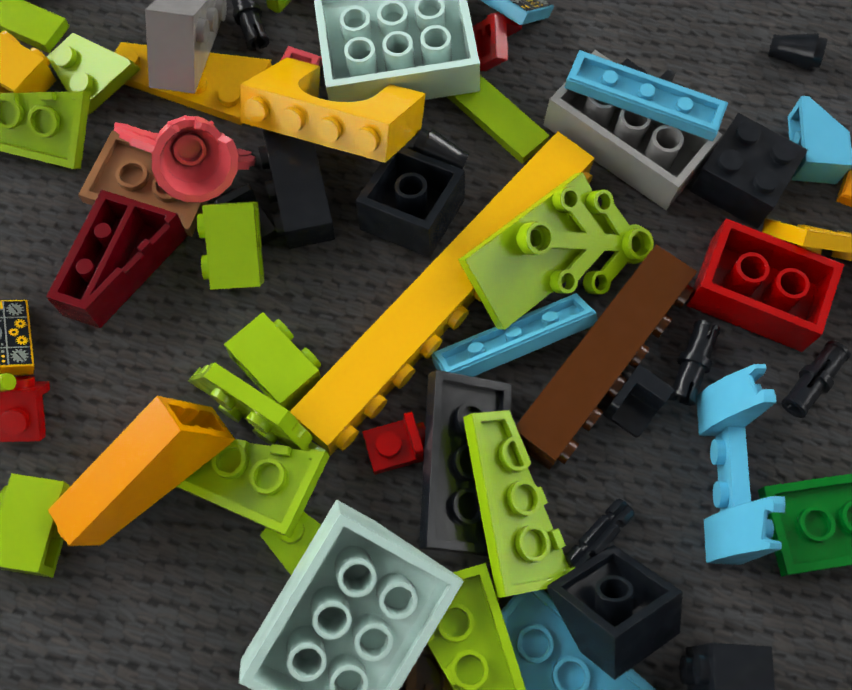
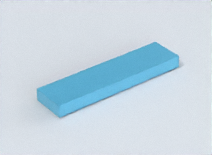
[564,50,728,141]
[431,293,598,377]

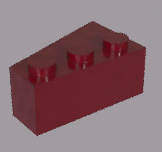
[46,190,188,328]

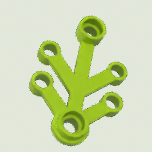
[516,186,654,295]

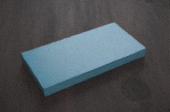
[501,590,656,690]

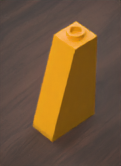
[48,396,235,546]

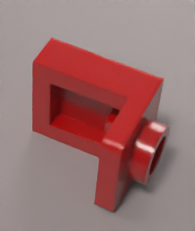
[0,375,50,442]

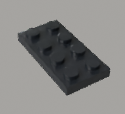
[419,370,512,556]

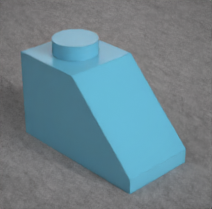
[788,96,852,184]

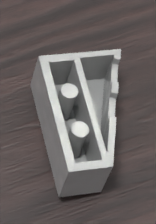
[145,0,227,94]

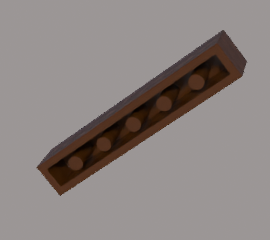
[516,244,697,470]

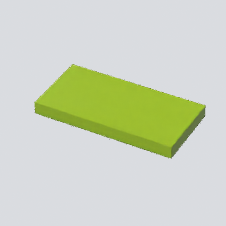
[458,172,615,330]

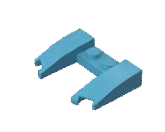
[696,364,785,565]

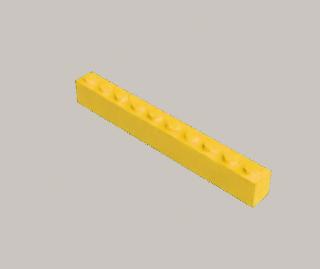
[290,131,595,456]

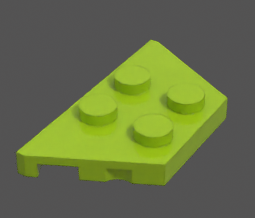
[188,362,329,454]

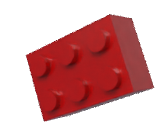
[687,218,844,352]

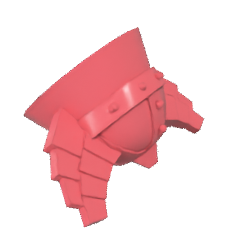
[114,115,256,202]

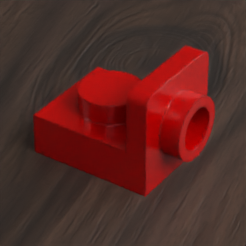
[472,12,522,71]
[362,411,425,475]

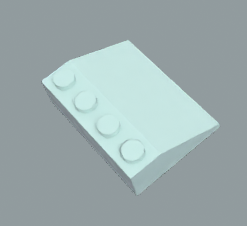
[314,0,480,102]
[239,500,464,690]

